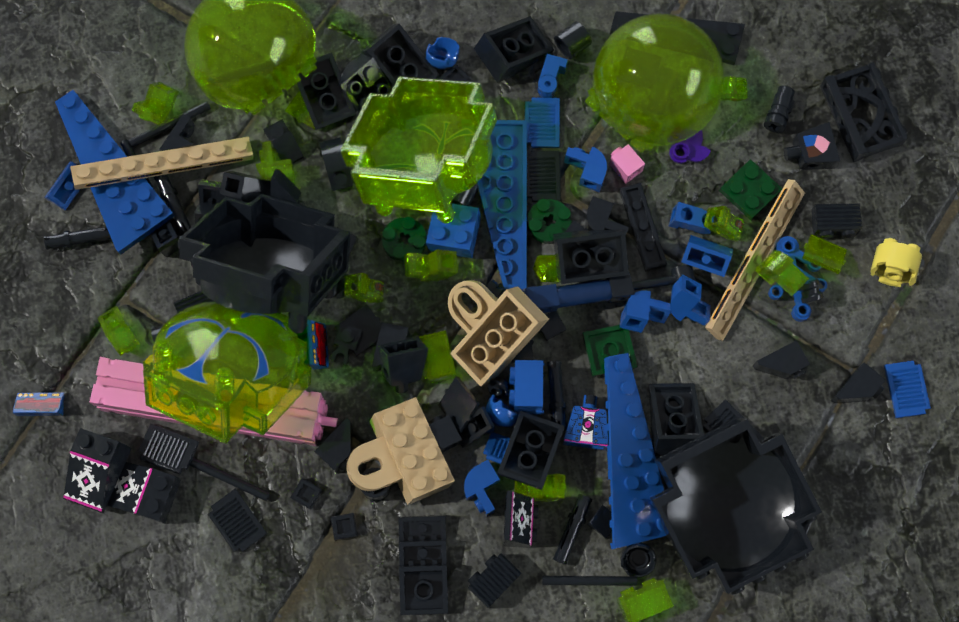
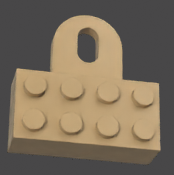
[448,280,549,386]
[346,397,455,505]

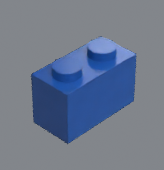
[681,235,733,277]

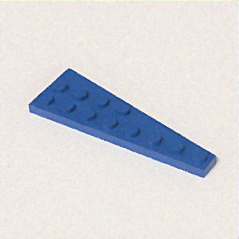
[55,90,175,255]
[462,120,527,291]
[604,353,666,549]

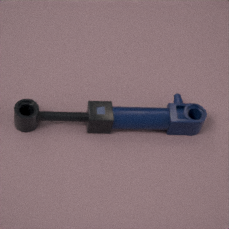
[522,265,696,313]

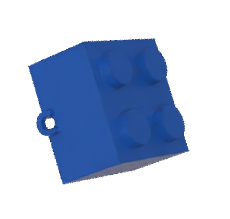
[426,201,481,258]
[509,360,544,415]

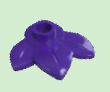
[669,126,711,164]

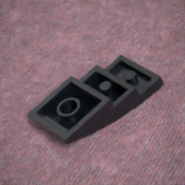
[398,515,448,615]

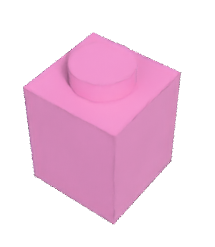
[609,144,645,184]

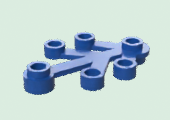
[764,236,827,322]

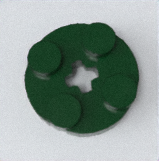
[527,199,572,244]
[382,216,427,262]

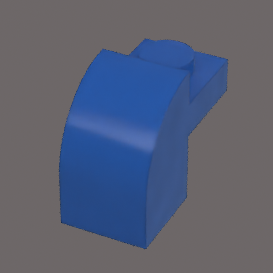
[564,147,607,192]
[670,275,711,326]
[620,291,672,333]
[464,460,500,516]

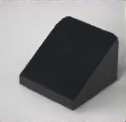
[587,505,612,539]

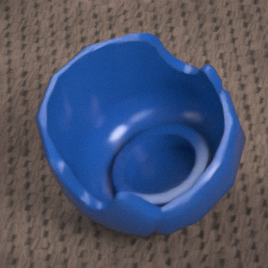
[426,37,460,69]
[485,394,519,427]

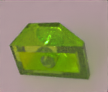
[97,306,140,356]

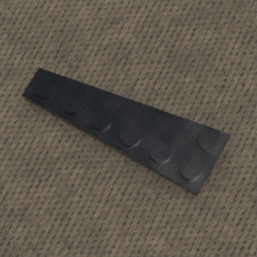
[610,11,745,65]

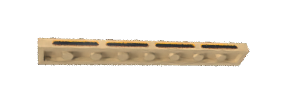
[70,137,253,190]
[705,179,805,341]

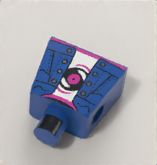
[563,395,608,451]

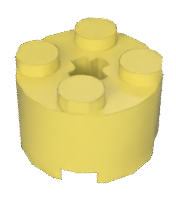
[871,238,922,287]

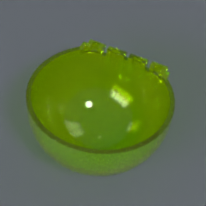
[184,0,317,116]
[585,13,725,154]

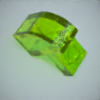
[131,82,179,125]
[256,141,296,186]
[404,249,458,281]
[755,250,809,296]
[514,474,566,502]

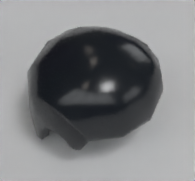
[620,542,656,577]

